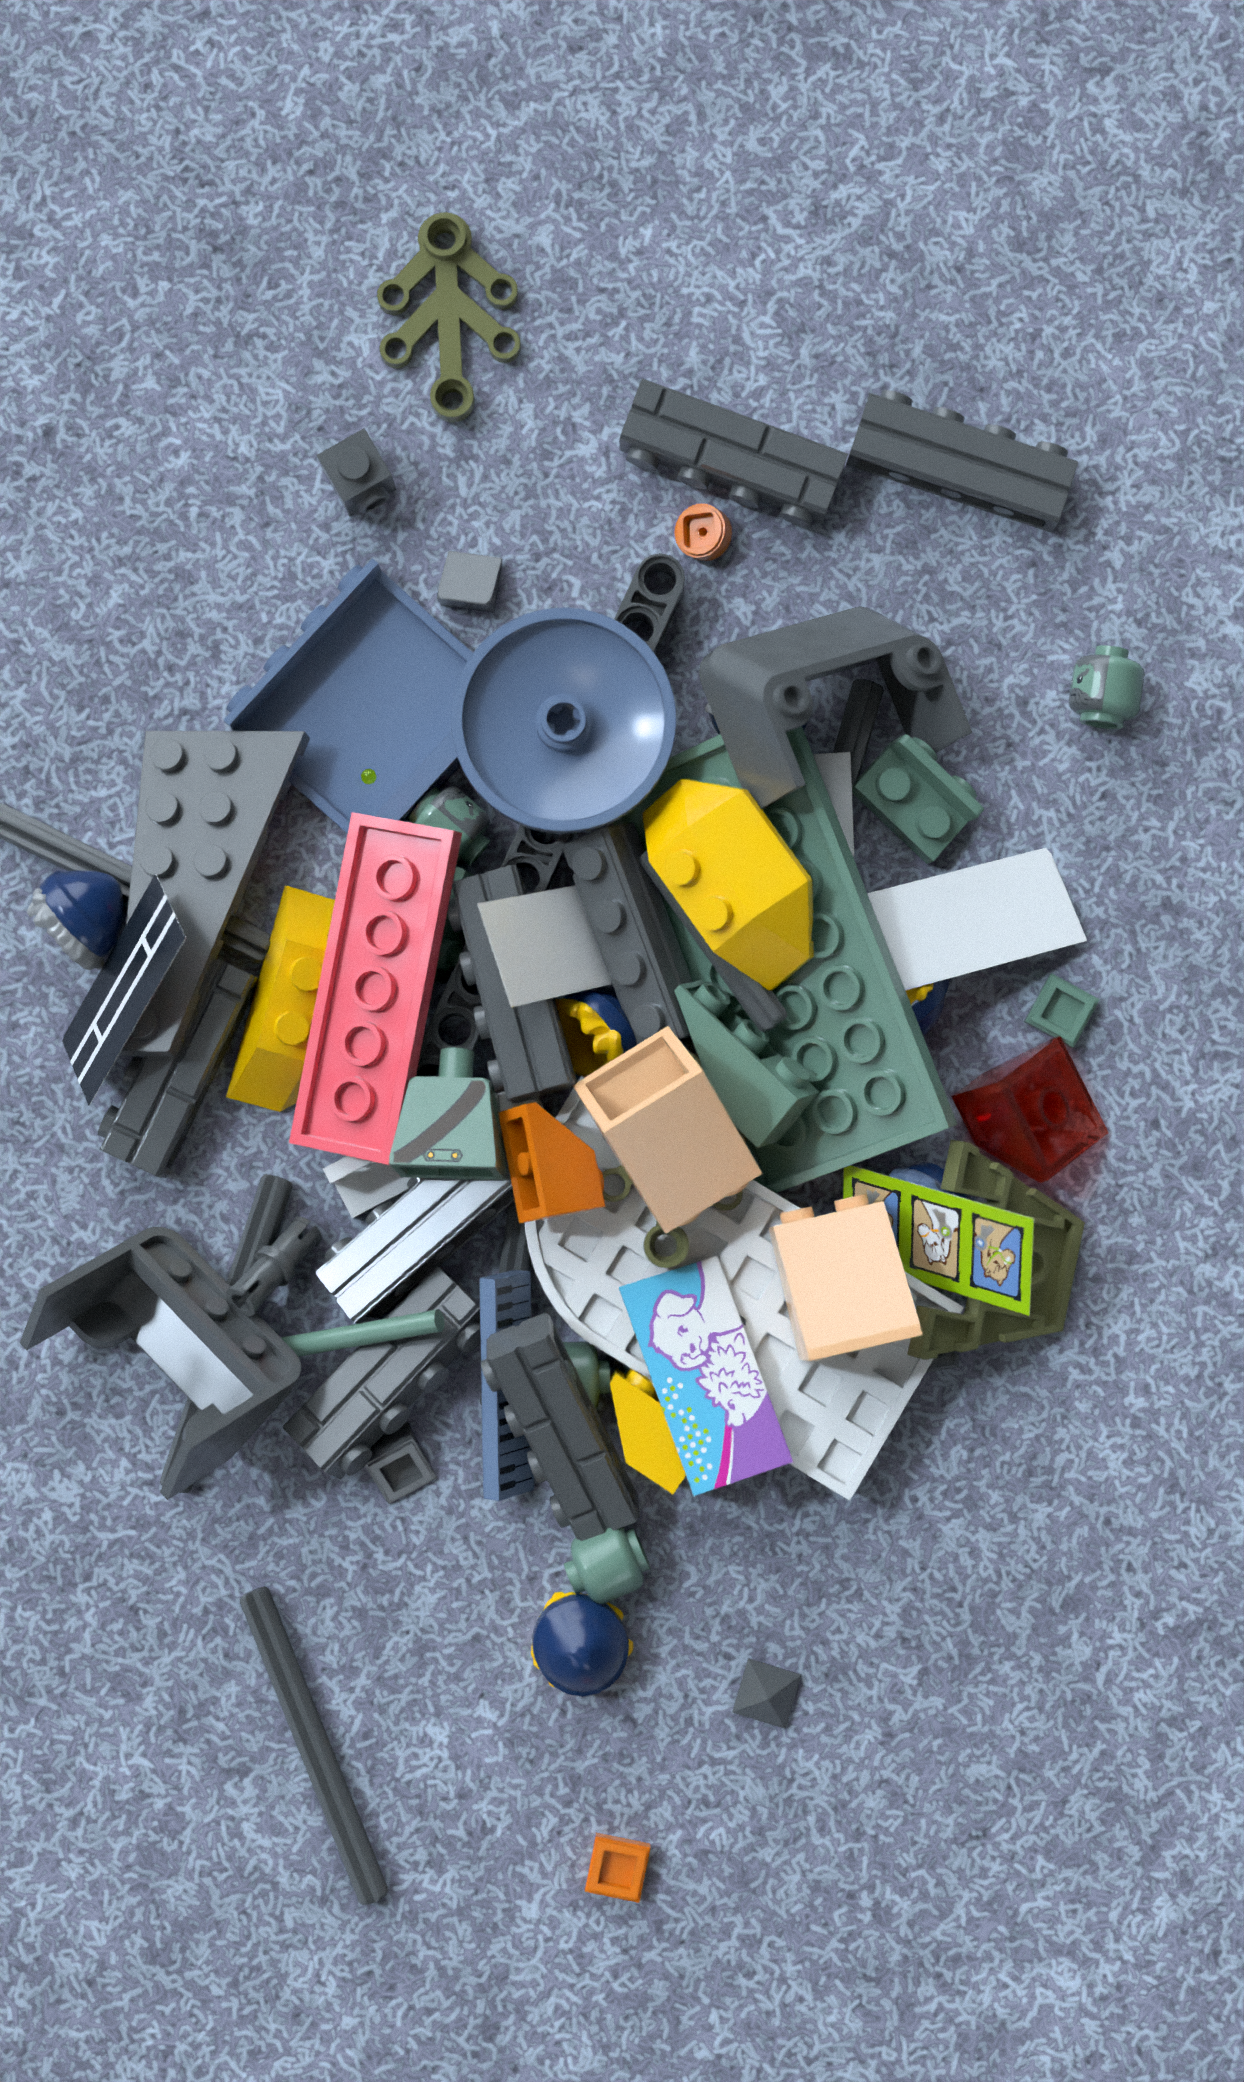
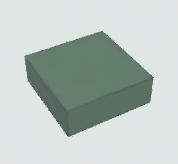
[1024,973,1100,1048]

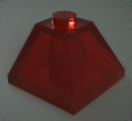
[951,1036,1109,1183]

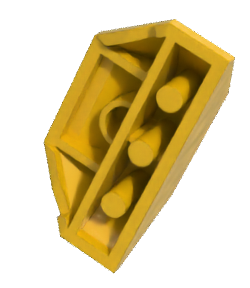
[642,778,814,991]
[226,886,335,1112]

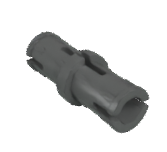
[226,1216,322,1316]

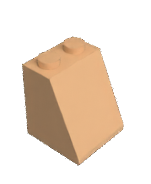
[572,1026,762,1234]
[769,1194,922,1361]

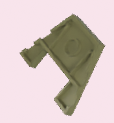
[907,1139,1085,1360]

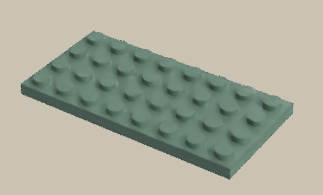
[613,726,957,1193]

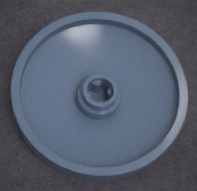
[451,608,676,834]

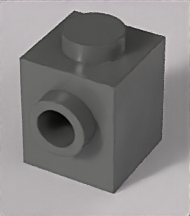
[317,428,396,517]

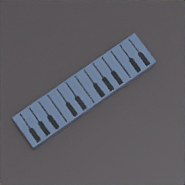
[479,1270,534,1501]

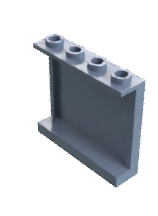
[224,558,473,834]

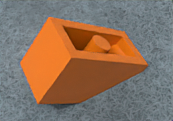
[498,1102,605,1224]

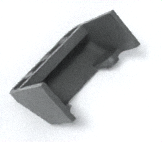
[699,606,973,810]
[20,1227,301,1500]

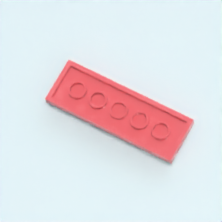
[289,812,462,1165]

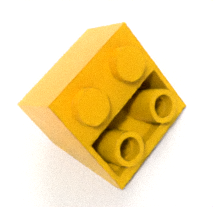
[610,1368,686,1494]

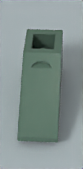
[674,980,820,1148]

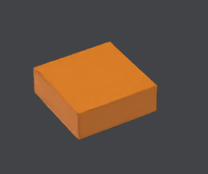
[585,1832,651,1903]

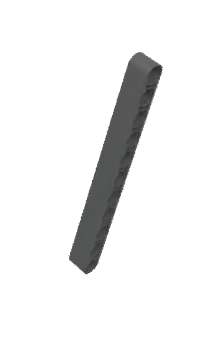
[416,553,685,1076]

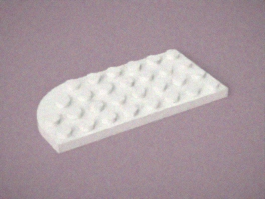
[525,1076,964,1501]

